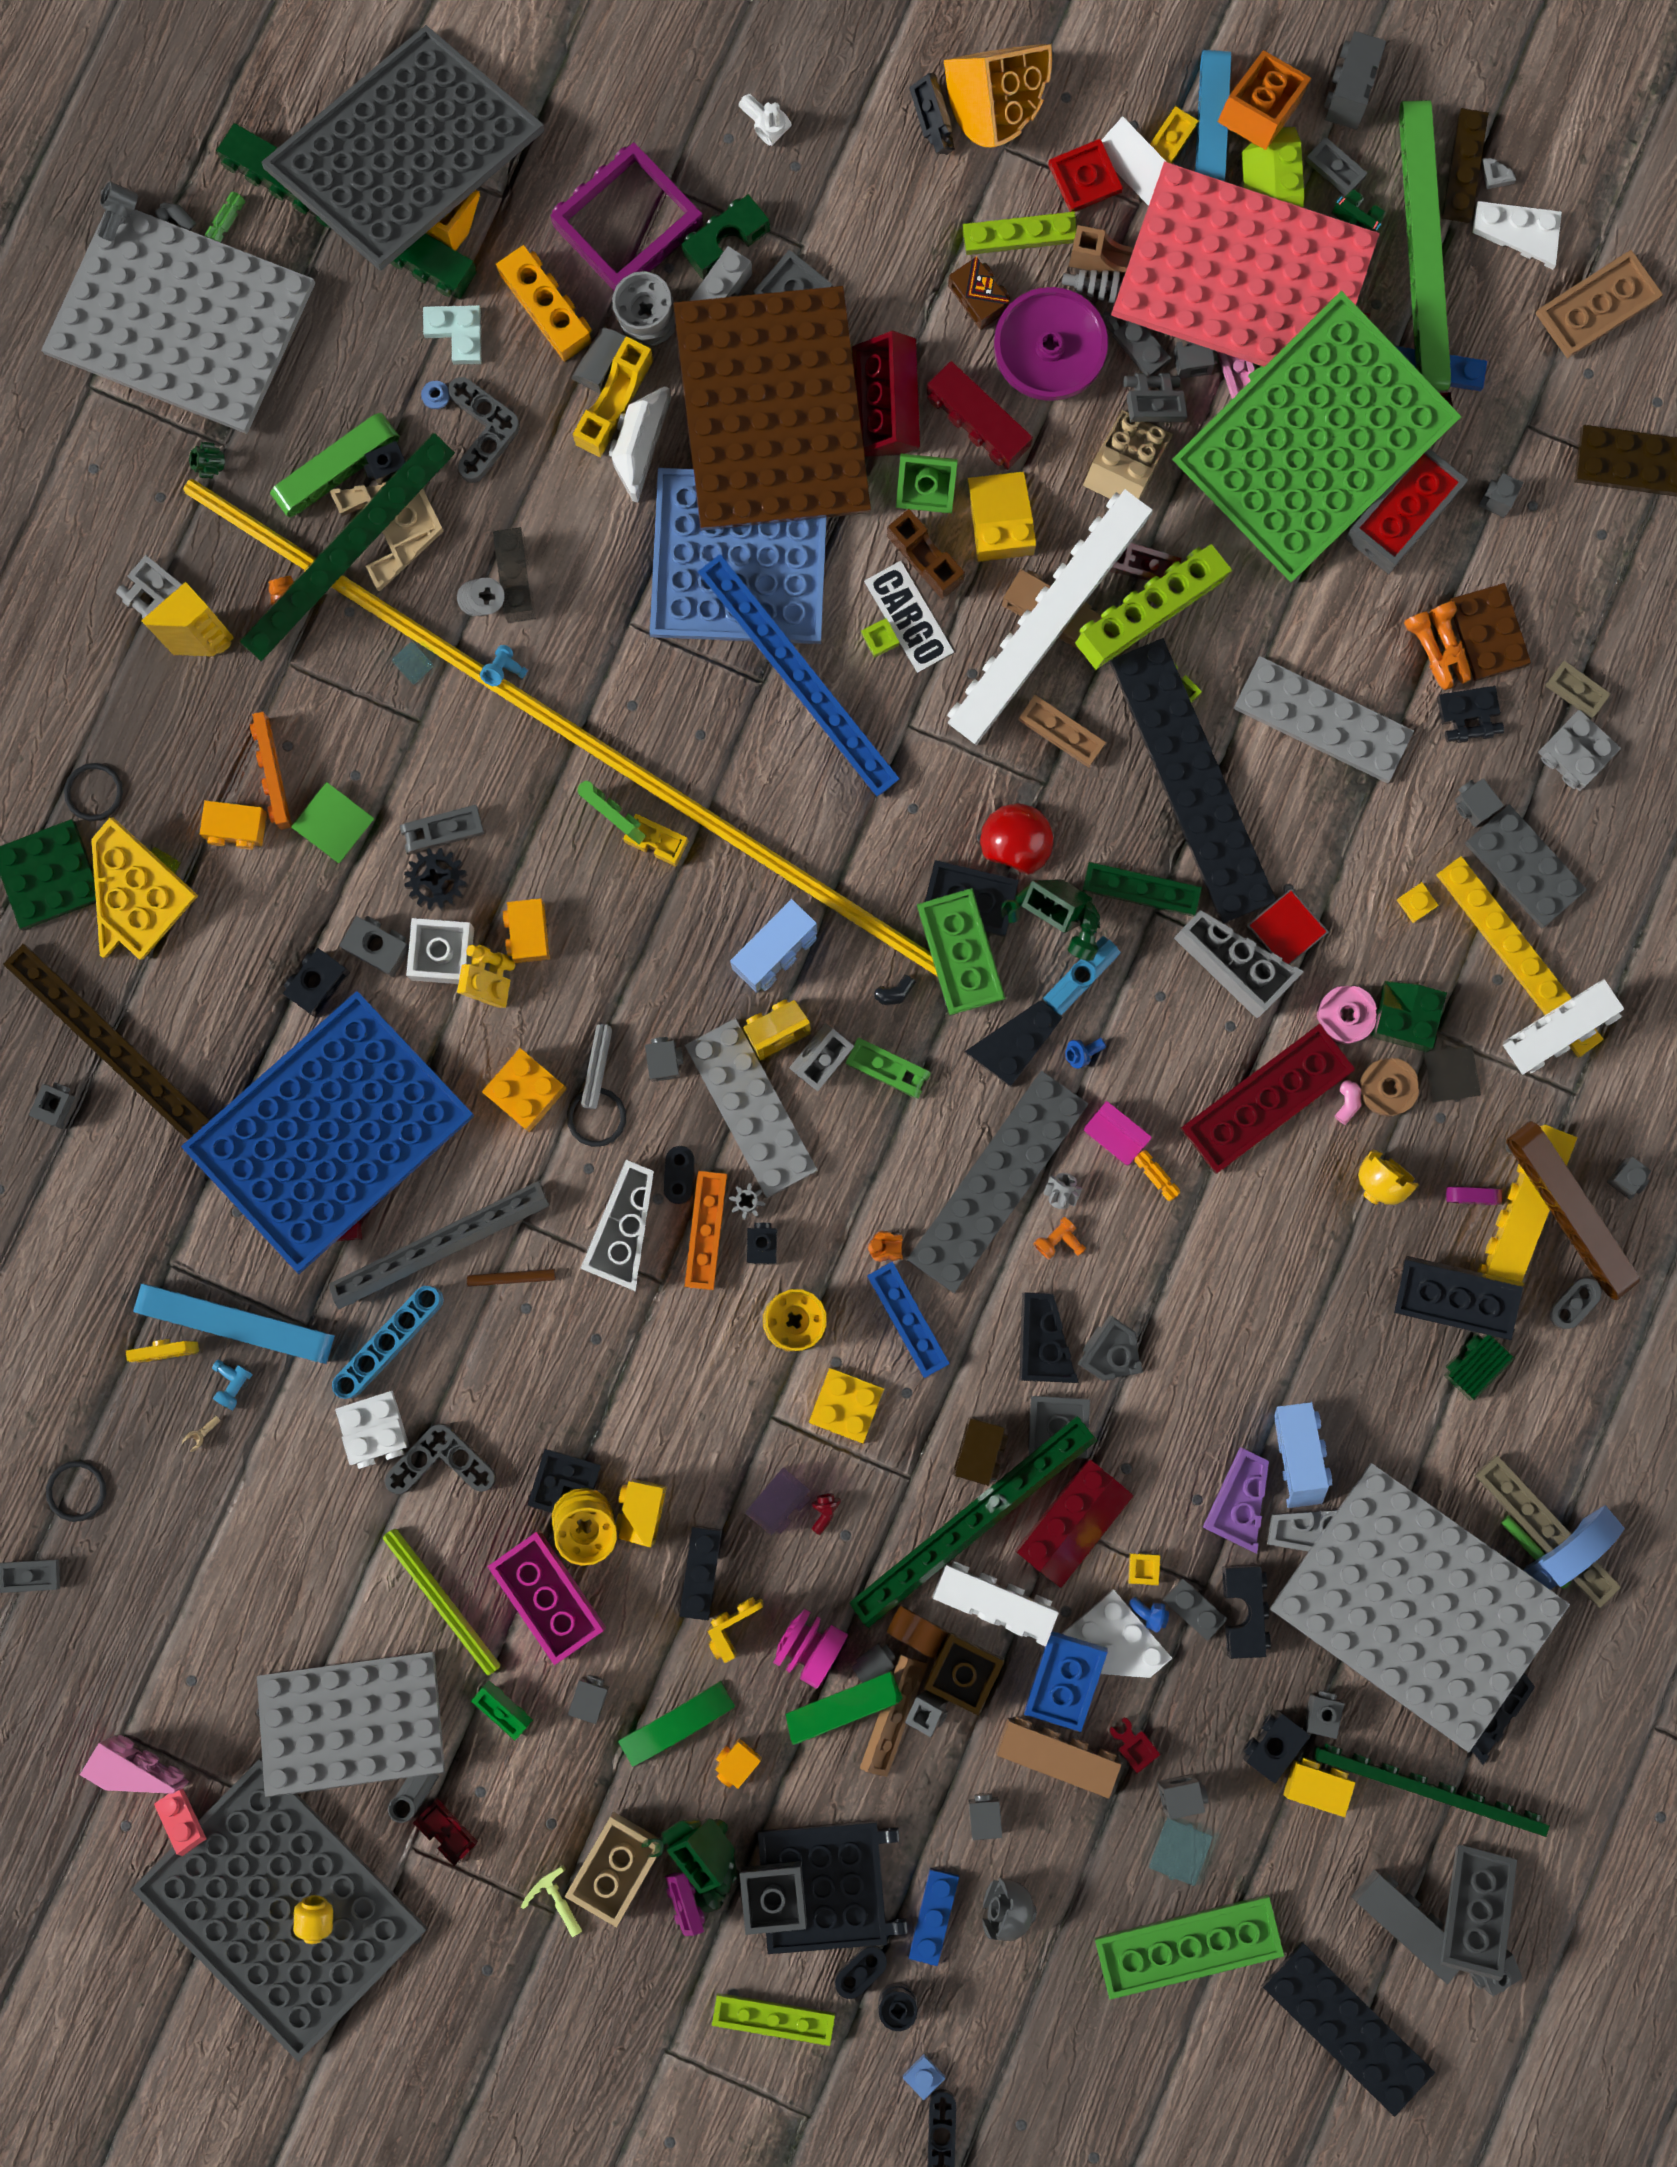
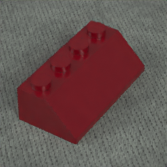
[852,330,920,457]
[1015,1458,1134,1588]

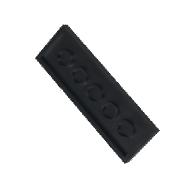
[1261,1942,1436,2117]

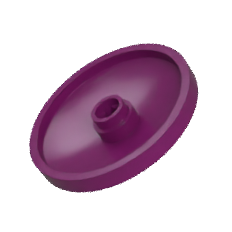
[994,287,1108,401]

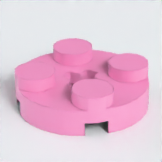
[1317,986,1377,1044]

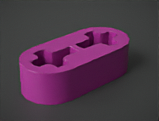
[1446,1187,1502,1205]

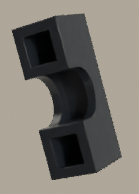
[679,1525,723,1621]
[1222,1565,1271,1659]

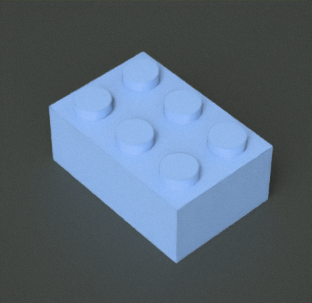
[730,899,817,993]

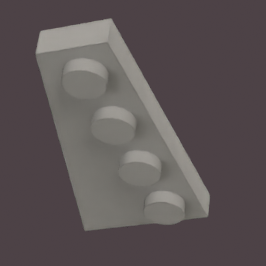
[1267,1510,1337,1552]

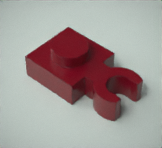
[1110,1717,1160,1774]

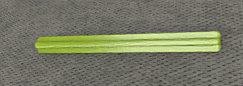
[383,1528,500,1675]

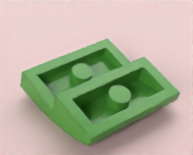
[291,782,374,864]

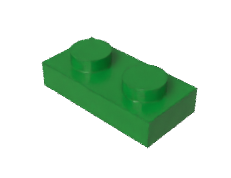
[471,1680,533,1741]

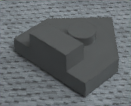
[1078,1315,1143,1381]

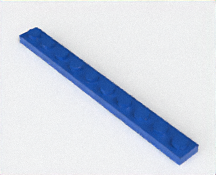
[698,554,900,797]

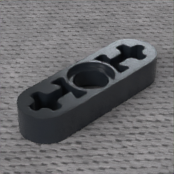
[927,2089,956,2167]

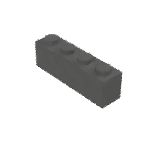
[1351,1870,1460,1985]

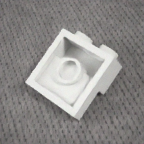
[335,1391,410,1469]

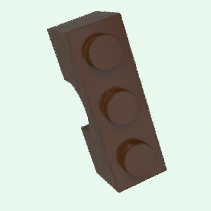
[887,509,965,600]

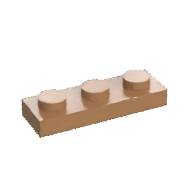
[1018,695,1106,768]

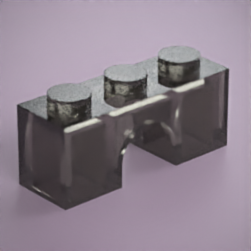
[493,527,536,623]

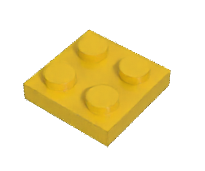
[809,1368,884,1444]

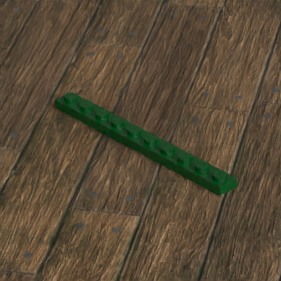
[239,433,455,662]
[849,1416,1098,1628]

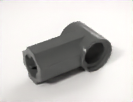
[388,1774,439,1823]

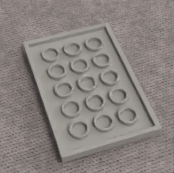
[257,1652,445,1797]

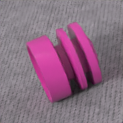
[773,1608,848,1689]

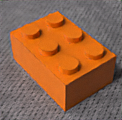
[1217,50,1312,150]

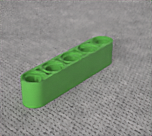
[270,413,400,518]

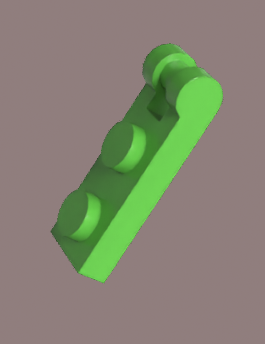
[578,781,646,844]
[845,1037,931,1099]

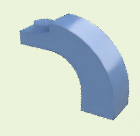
[1523,1505,1625,1590]

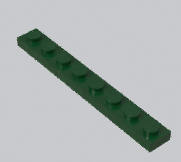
[1312,1743,1550,1837]

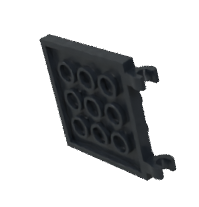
[758,1821,907,1954]

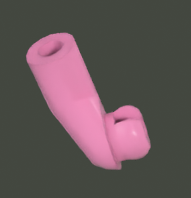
[1335,1080,1362,1125]

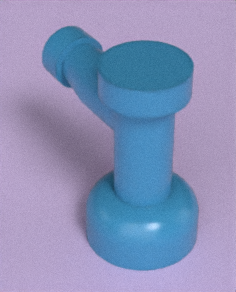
[480,645,528,686]
[212,1359,253,1411]

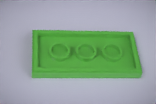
[917,888,1006,1016]

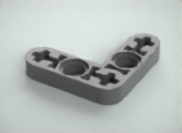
[448,377,520,483]
[385,1424,496,1494]

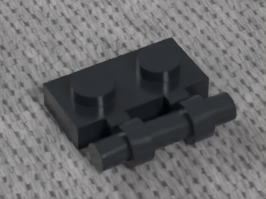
[1437,686,1504,743]

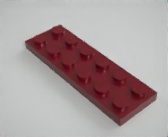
[1181,1023,1355,1174]

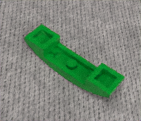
[618,1681,735,1767]

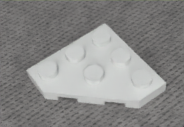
[1062,1589,1172,1678]

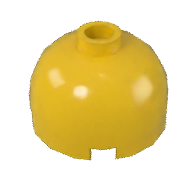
[1358,1149,1419,1205]

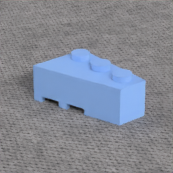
[1274,1402,1332,1508]

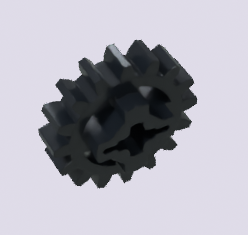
[404,848,468,911]

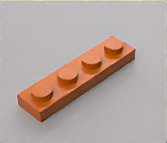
[250,712,292,830]
[684,1171,727,1290]

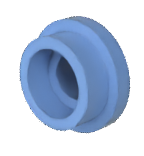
[421,381,450,409]

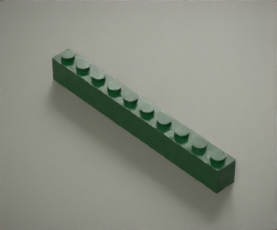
[216,123,477,300]

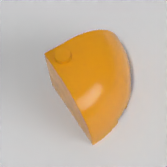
[944,44,1052,147]

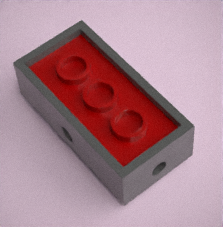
[1345,448,1468,574]

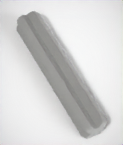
[581,1024,612,1109]

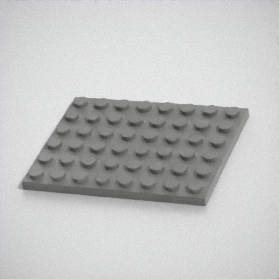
[41,209,315,434]
[1269,1463,1570,1752]

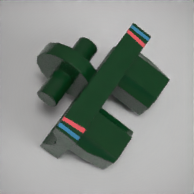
[1331,189,1385,233]

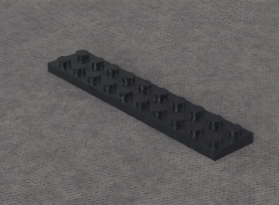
[1109,638,1276,924]

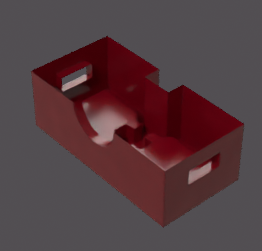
[413,1799,478,1866]

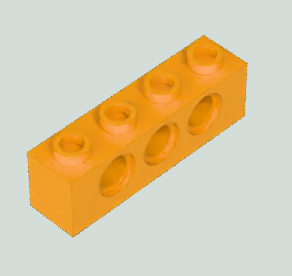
[496,245,592,362]

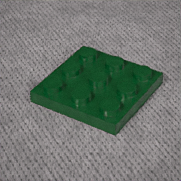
[0,819,96,931]

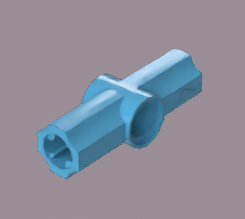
[1043,936,1121,1016]

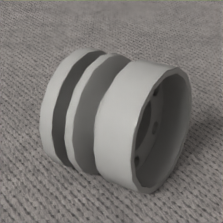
[612,271,676,346]

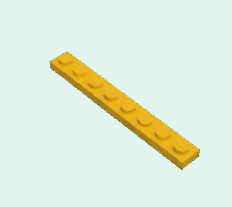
[1436,856,1604,1058]

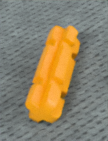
[1134,1150,1180,1201]

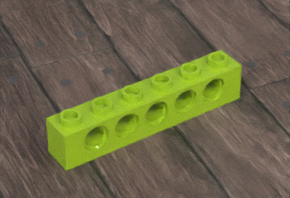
[1075,544,1232,670]

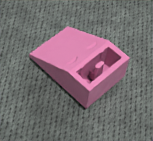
[80,1735,189,1794]

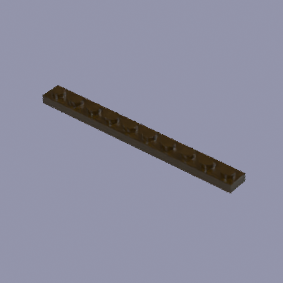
[3,944,210,1140]

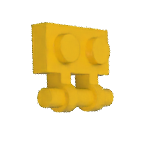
[457,945,515,1008]

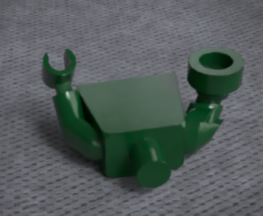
[1002,879,1100,961]
[641,1818,737,1913]

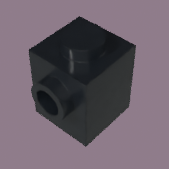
[364,441,406,485]
[747,1223,778,1265]

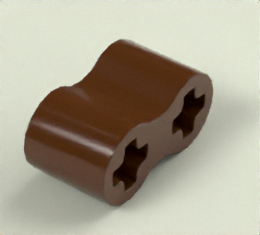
[886,1605,949,1659]

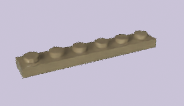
[1474,1455,1621,1608]

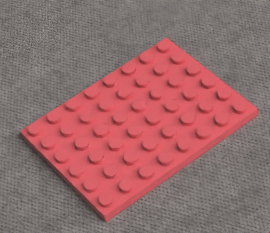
[1111,161,1380,367]

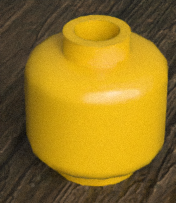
[293,1895,333,1944]

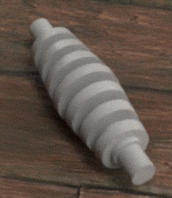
[1062,270,1125,303]

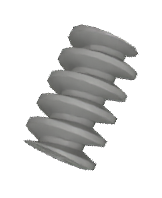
[457,578,504,616]

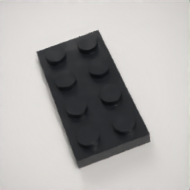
[1394,1256,1524,1340]

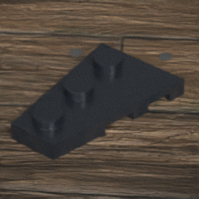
[964,1000,1063,1087]
[1019,1292,1079,1383]
[1471,1673,1535,1765]

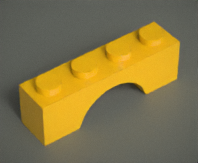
[572,336,653,458]

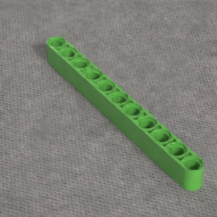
[1399,100,1451,391]

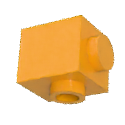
[715,1738,762,1789]

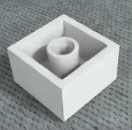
[406,918,474,984]

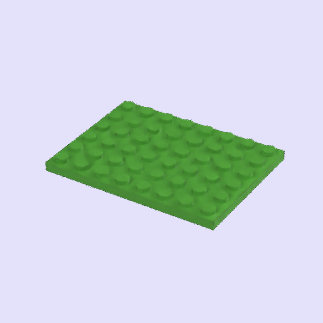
[1172,290,1461,583]

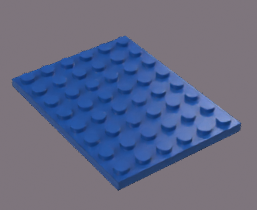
[181,991,474,1274]

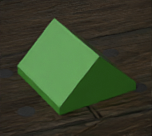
[896,454,958,514]

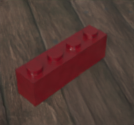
[927,361,1033,470]

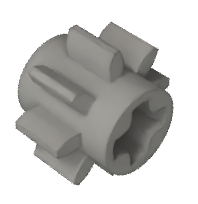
[1043,1173,1082,1209]
[729,1183,765,1220]

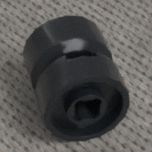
[878,1983,918,2032]

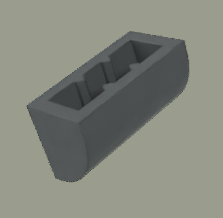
[572,328,626,394]

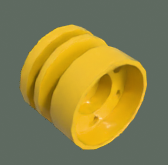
[763,1289,827,1351]
[552,1488,617,1566]

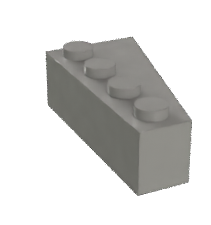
[1174,910,1304,1018]

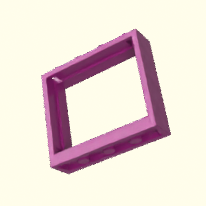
[550,142,703,291]

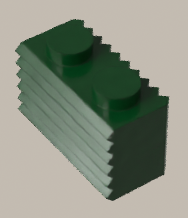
[1444,1334,1515,1401]

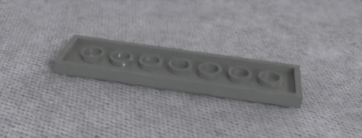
[907,1071,1088,1293]

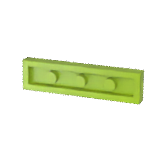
[963,211,1077,255]
[712,1993,835,2046]

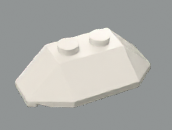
[609,387,671,503]

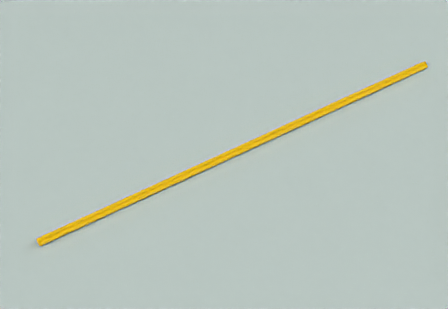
[183,479,938,977]

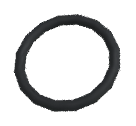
[64,763,123,821]
[567,1088,626,1147]
[46,1461,106,1522]

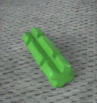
[205,192,245,243]

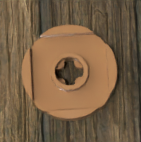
[1360,1058,1419,1117]

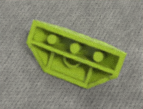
[1242,127,1304,208]

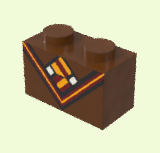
[948,256,1010,330]

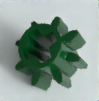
[189,442,225,479]

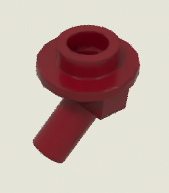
[811,1493,841,1535]

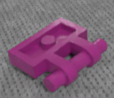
[665,1872,705,1936]

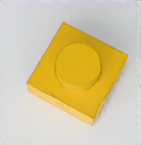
[1397,882,1439,923]
[1128,1553,1160,1585]

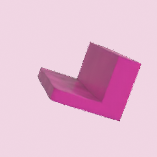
[1084,1101,1152,1166]

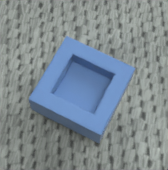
[903,2054,945,2100]

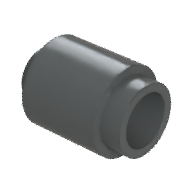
[852,1643,897,1682]

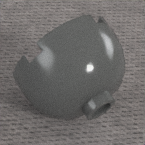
[982,1878,1037,1941]

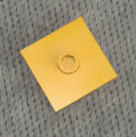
[126,1339,199,1363]

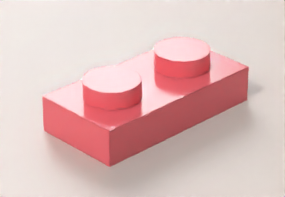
[154,1789,206,1856]

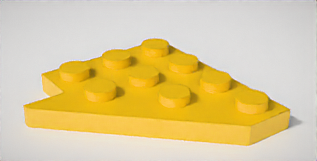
[91,817,198,960]

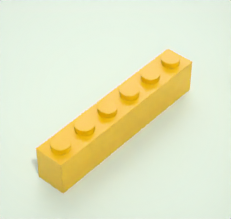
[1477,1124,1578,1282]

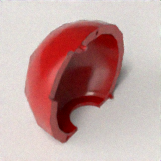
[980,803,1054,875]

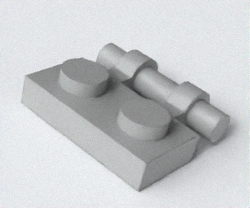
[116,555,182,619]

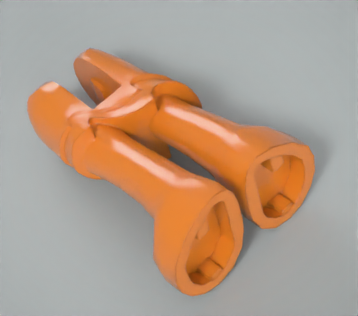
[1404,601,1471,690]

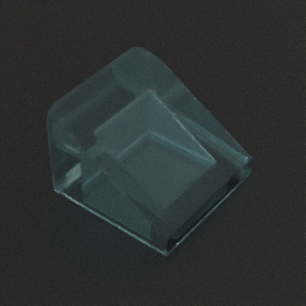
[391,641,434,685]

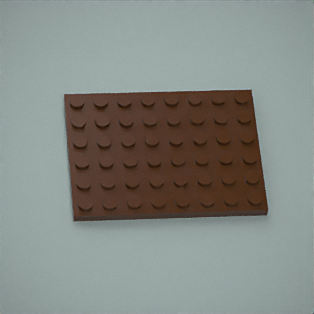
[673,286,871,531]

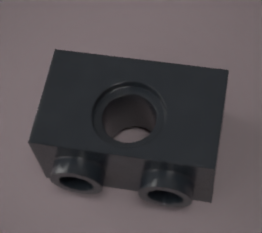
[282,948,350,1018]
[1243,1710,1310,1784]

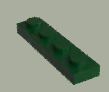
[1082,862,1202,917]

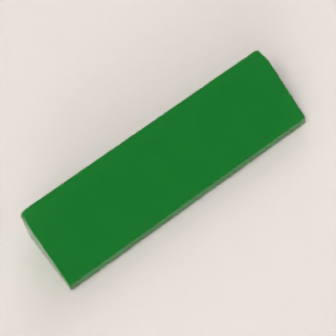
[785,1671,903,1745]

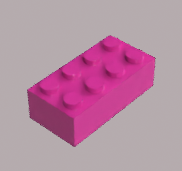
[487,1530,606,1665]

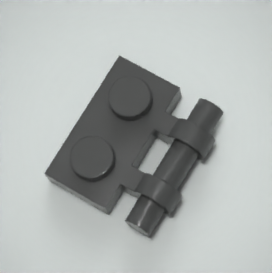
[1123,373,1187,422]

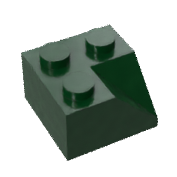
[1370,981,1447,1052]

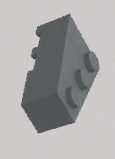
[1323,31,1386,130]

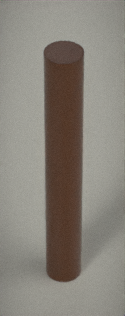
[467,1269,556,1287]

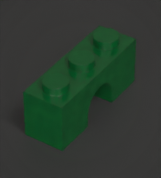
[681,194,770,280]

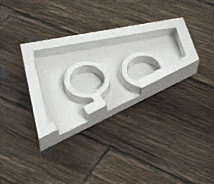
[1472,201,1562,270]

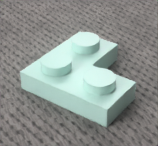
[423,305,481,365]

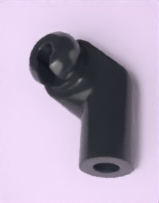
[874,974,916,1006]

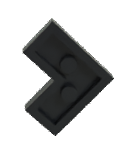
[527,1448,602,1513]

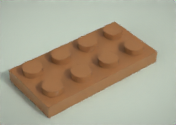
[1535,250,1663,359]

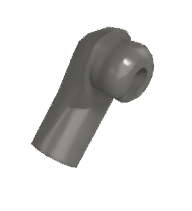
[155,202,197,231]

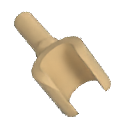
[182,1416,220,1452]

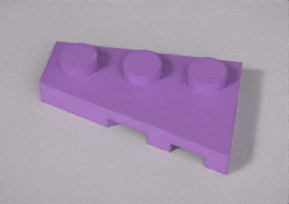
[1203,1447,1269,1554]

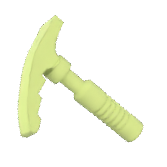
[521,1865,582,1937]

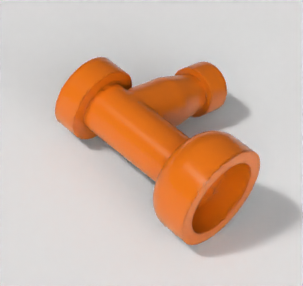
[1033,1217,1086,1260]

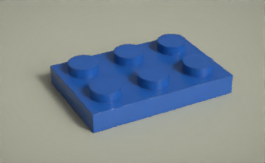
[1024,1631,1108,1732]

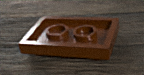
[1448,583,1531,682]

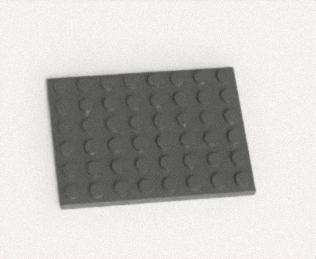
[262,25,544,271]
[131,1758,428,2062]

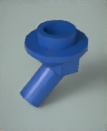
[1065,1037,1107,1069]
[1128,1597,1169,1633]

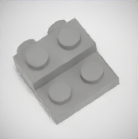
[1538,710,1621,791]

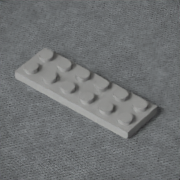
[1233,656,1414,784]
[685,1018,818,1198]

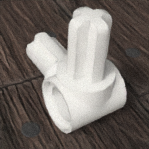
[739,94,792,146]

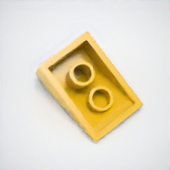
[967,472,1036,562]
[743,999,811,1061]

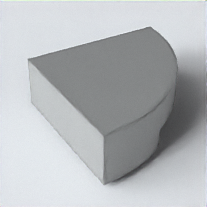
[1481,158,1516,189]

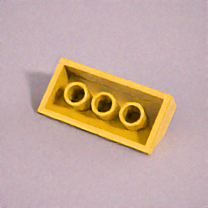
[141,582,234,656]

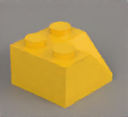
[616,1479,667,1547]

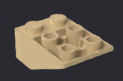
[1083,410,1173,500]

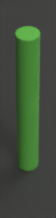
[1501,1516,1571,1589]

